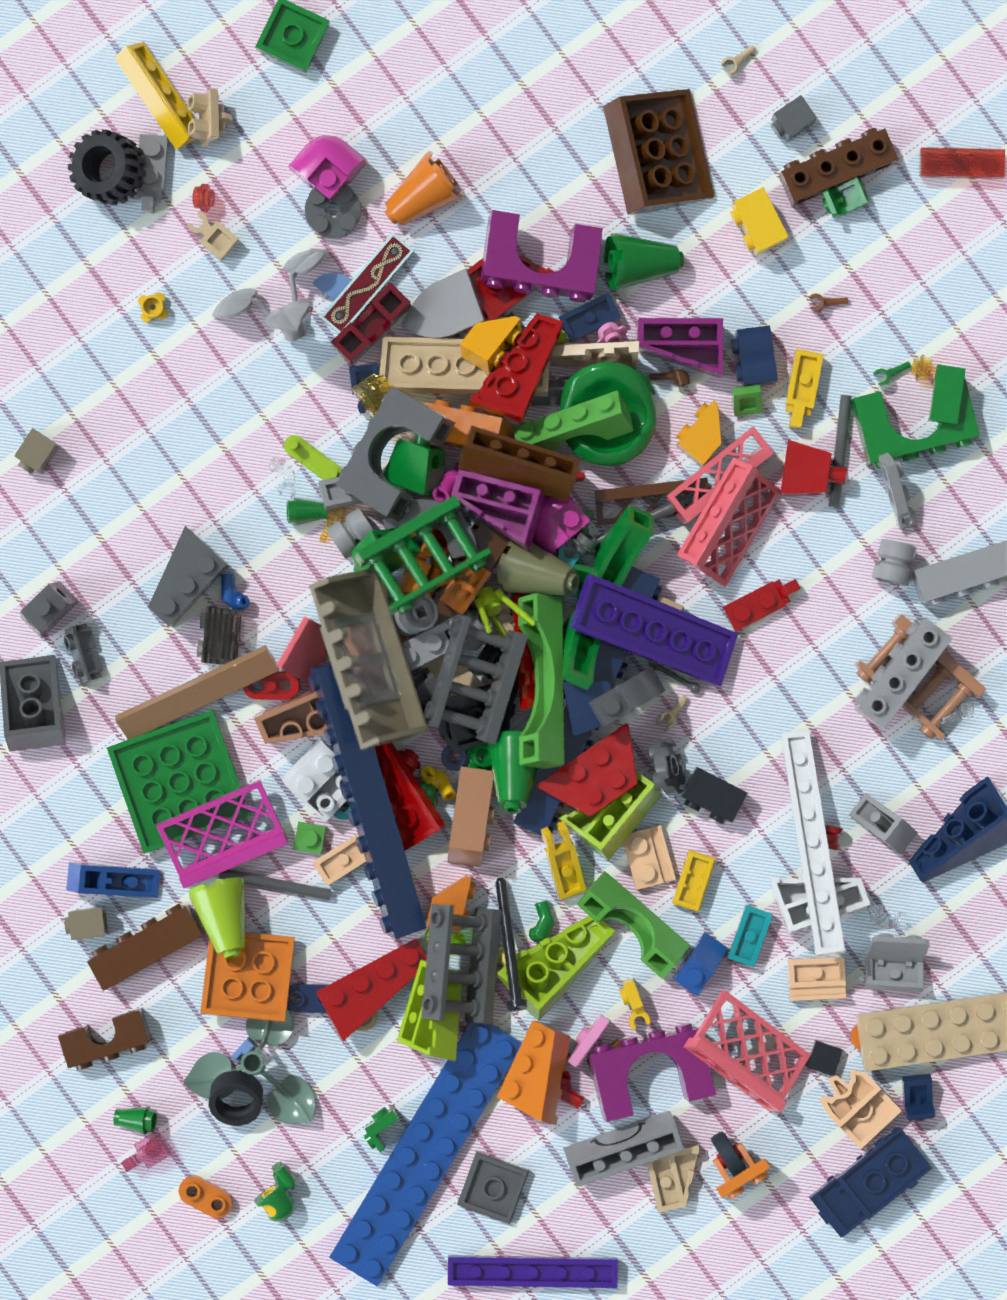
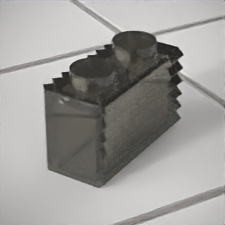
[197,606,242,665]

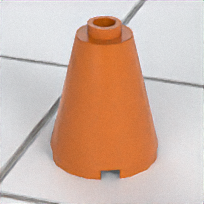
[384,151,464,226]

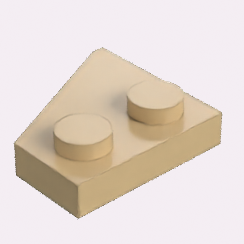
[647,1144,700,1213]

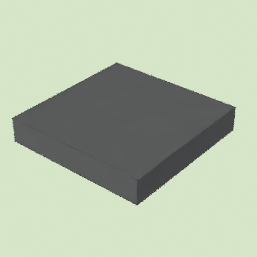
[457,1150,529,1224]

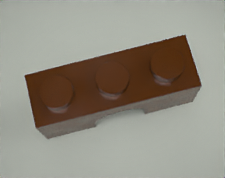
[58,1008,152,1071]

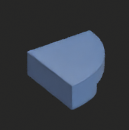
[312,273,352,301]
[230,1037,256,1064]

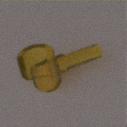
[319,507,345,543]

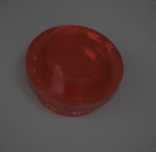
[192,184,215,212]

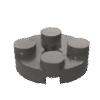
[305,185,361,239]
[649,738,685,796]

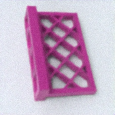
[156,779,288,889]

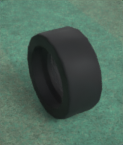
[208,1070,264,1126]

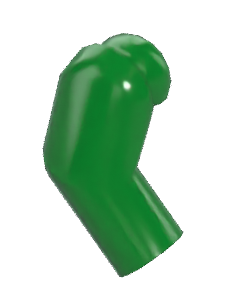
[529,900,555,942]

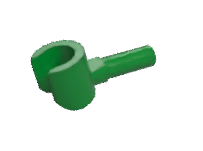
[873,361,911,386]

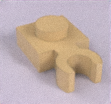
[188,212,239,261]

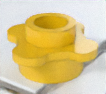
[138,292,168,323]

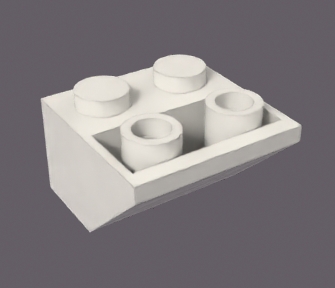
[281,738,346,822]

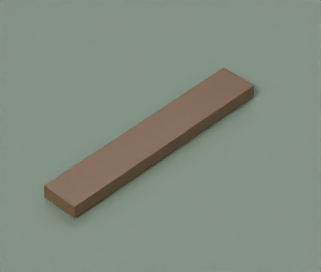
[115,645,279,740]

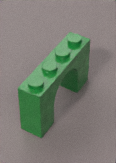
[851,378,980,469]

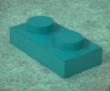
[727,904,773,967]

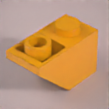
[460,316,522,374]
[676,400,721,467]

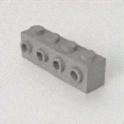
[854,618,953,729]

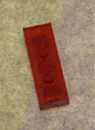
[919,148,1005,179]

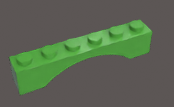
[518,593,564,769]

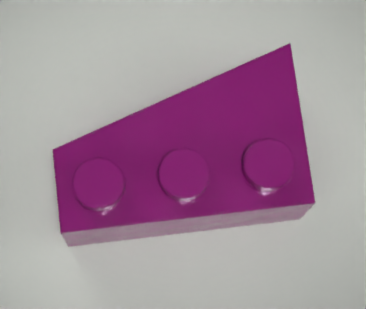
[637,318,723,379]
[451,469,545,552]

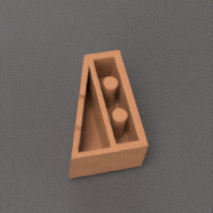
[447,767,497,868]

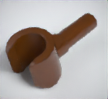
[649,369,690,387]

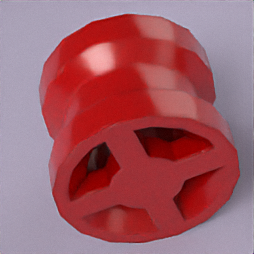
[825,825,843,851]

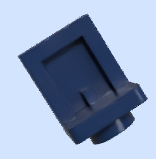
[902,1073,936,1121]

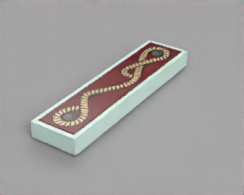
[320,232,414,334]

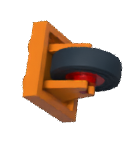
[710,1131,770,1200]

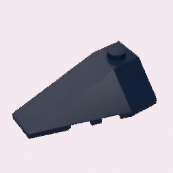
[909,776,1007,883]

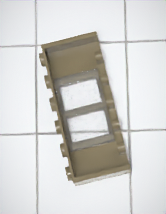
[309,568,428,750]

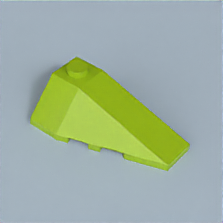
[497,916,615,1021]

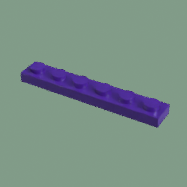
[447,1255,618,1288]

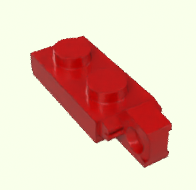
[722,579,801,632]

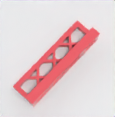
[665,426,774,524]

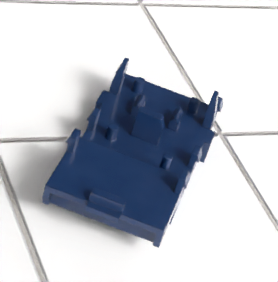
[809,1127,932,1238]

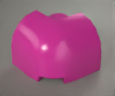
[288,135,368,201]
[532,495,590,555]

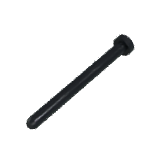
[495,878,527,1012]

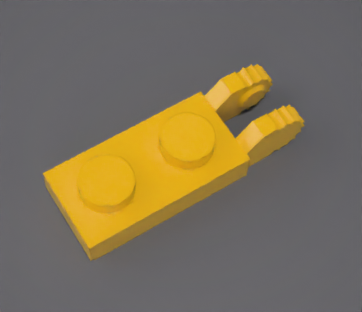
[541,821,586,901]

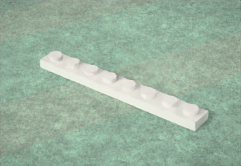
[781,730,845,957]

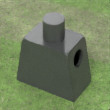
[20,581,79,639]

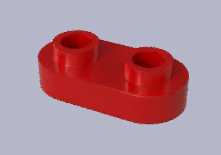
[243,672,300,700]

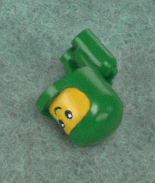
[254,1161,296,1222]

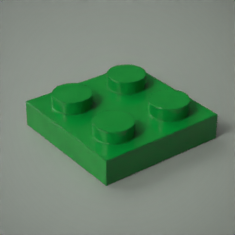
[255,0,330,73]

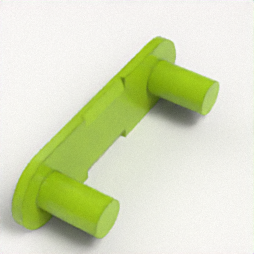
[284,435,342,480]

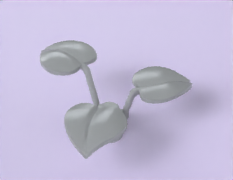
[212,249,329,342]

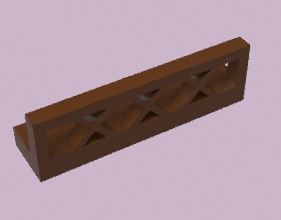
[594,477,709,526]

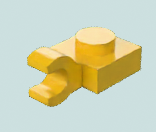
[619,978,650,1030]

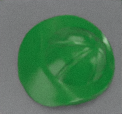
[559,362,656,466]

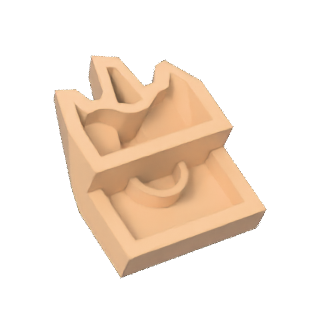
[819,1070,902,1150]

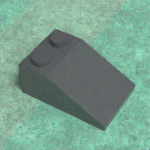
[0,655,66,752]

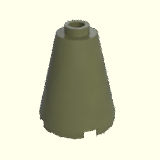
[497,540,580,595]

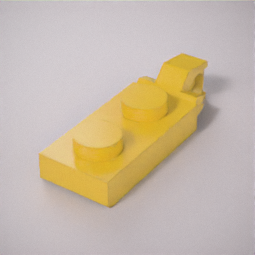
[785,349,824,430]

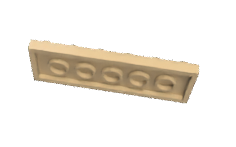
[378,337,551,397]
[856,992,1007,1072]

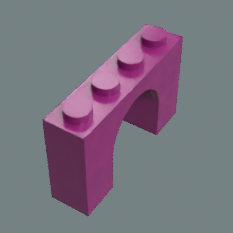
[480,210,603,303]
[587,1023,716,1122]

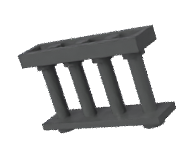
[424,614,528,744]
[421,904,502,1024]

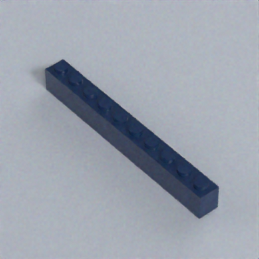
[513,566,662,836]
[308,660,427,939]

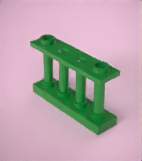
[355,495,491,616]

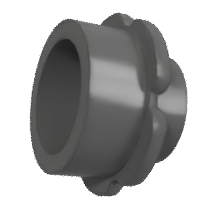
[572,530,599,555]

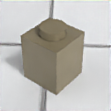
[14,428,60,474]
[64,906,109,940]

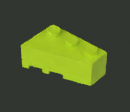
[559,770,662,861]

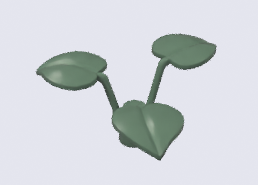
[184,1009,315,1124]

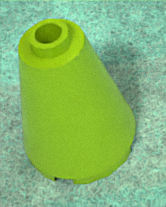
[188,877,245,959]

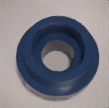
[441,746,469,771]

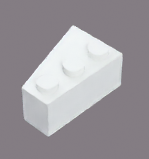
[770,878,871,935]

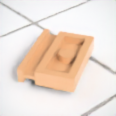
[623,825,676,890]
[787,956,847,1001]

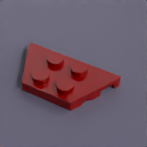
[466,255,554,334]
[537,723,638,817]

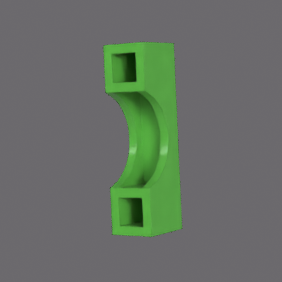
[513,390,633,452]
[577,871,690,978]

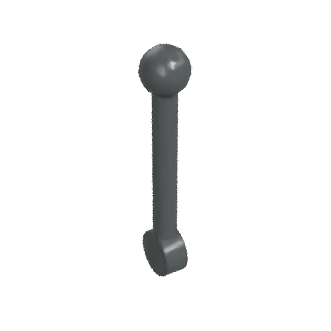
[648,660,701,694]

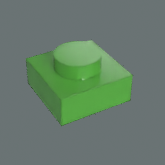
[732,384,762,416]
[293,821,327,854]

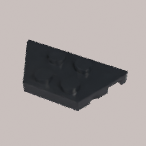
[420,677,519,752]

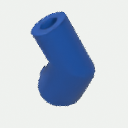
[221,574,250,612]

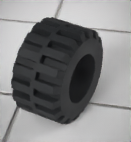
[68,129,146,205]

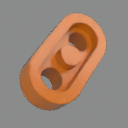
[178,1175,233,1218]

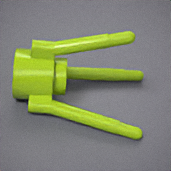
[474,587,536,637]

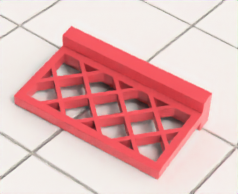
[677,457,781,587]
[684,990,811,1112]

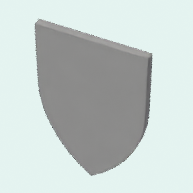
[403,268,485,338]

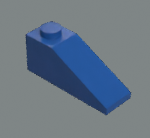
[66,862,160,898]

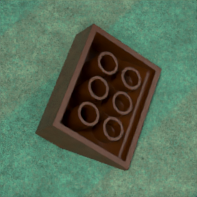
[603,89,715,215]

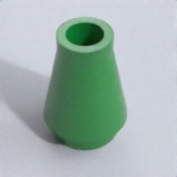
[286,498,328,526]
[113,1106,157,1135]

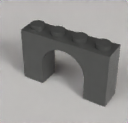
[336,386,455,522]

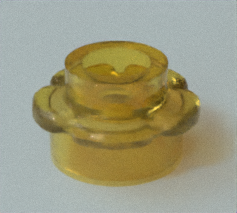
[911,354,933,381]

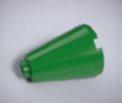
[604,233,684,290]
[488,731,539,814]

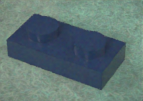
[558,292,621,343]

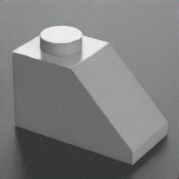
[849,793,918,855]

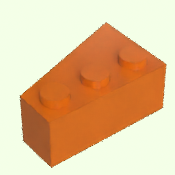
[424,400,515,448]
[497,1020,570,1125]

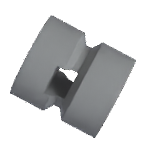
[326,508,373,559]
[872,539,917,586]
[392,595,438,637]

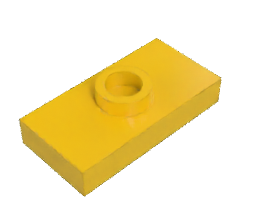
[672,850,716,912]

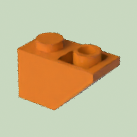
[427,874,476,933]

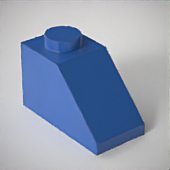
[672,931,728,996]

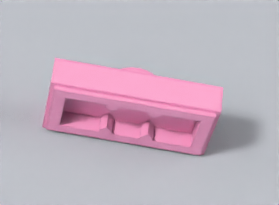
[567,1013,610,1067]

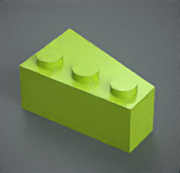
[397,960,463,1061]

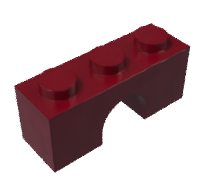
[331,282,411,366]

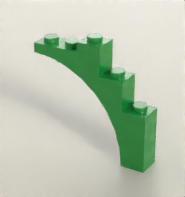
[562,505,654,690]

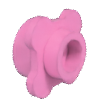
[596,322,627,343]

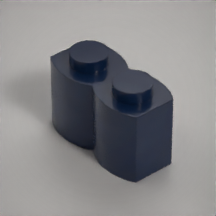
[731,325,778,387]

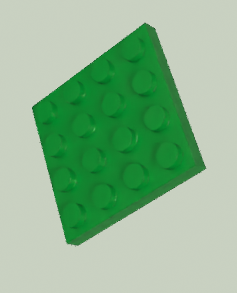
[106,710,251,854]

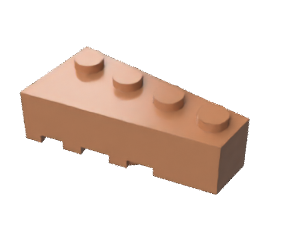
[254,671,369,744]

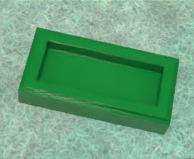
[928,364,966,425]

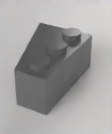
[148,526,229,627]

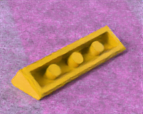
[115,42,197,149]

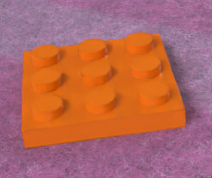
[200,932,295,1023]

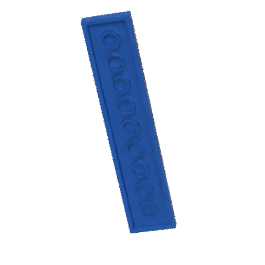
[329,1022,522,1287]

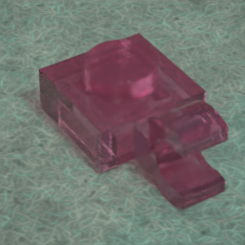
[121,1129,173,1173]

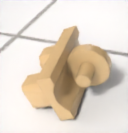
[187,88,233,147]

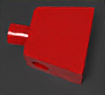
[780,440,847,496]

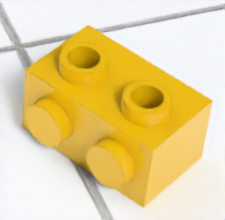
[730,187,789,256]

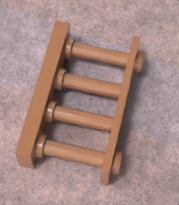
[854,614,986,740]

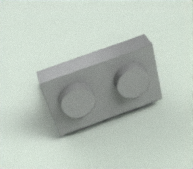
[865,933,929,992]

